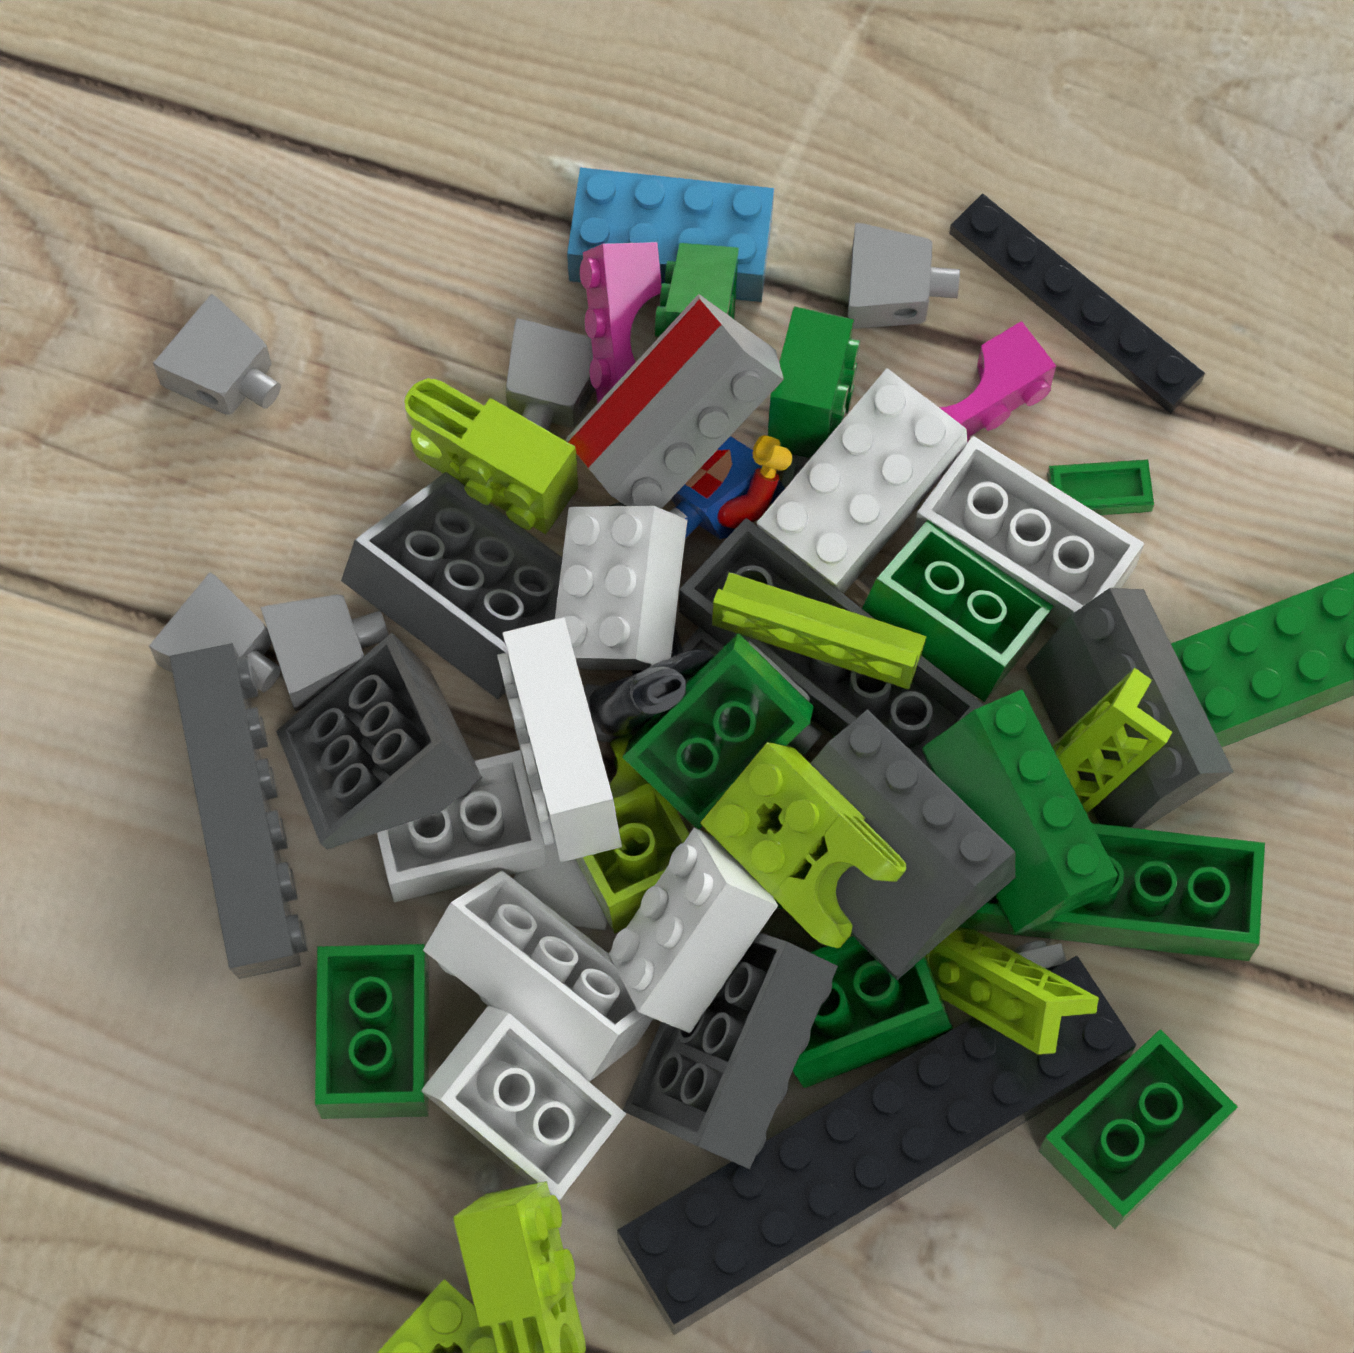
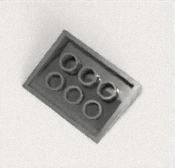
[341,472,562,699]
[1026,588,1234,829]
[276,633,482,849]
[810,709,1015,980]
[623,933,838,1169]

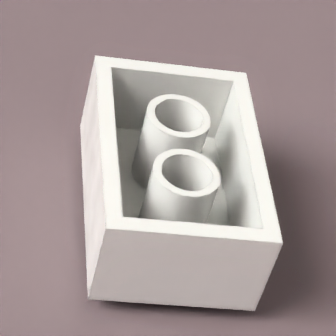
[555,506,687,671]
[377,750,547,903]
[609,828,778,1033]
[421,1006,626,1200]

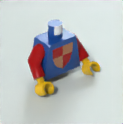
[670,435,792,539]

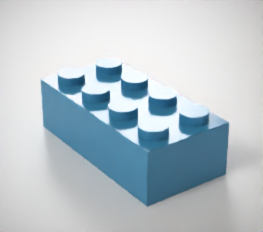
[567,167,774,302]

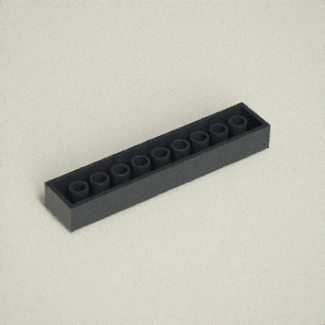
[617,955,1136,1335]

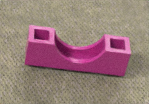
[580,242,662,404]
[939,321,1056,443]

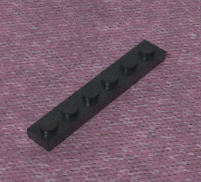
[949,193,1205,414]

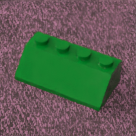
[922,689,1118,936]

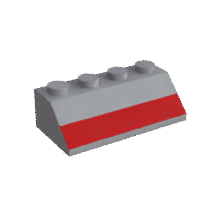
[567,294,784,509]

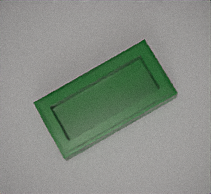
[1047,459,1154,515]

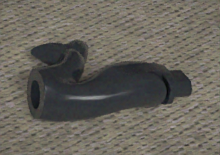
[589,649,715,737]

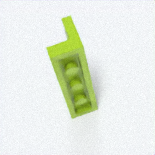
[712,572,926,689]
[1052,668,1172,814]
[926,928,1099,1055]

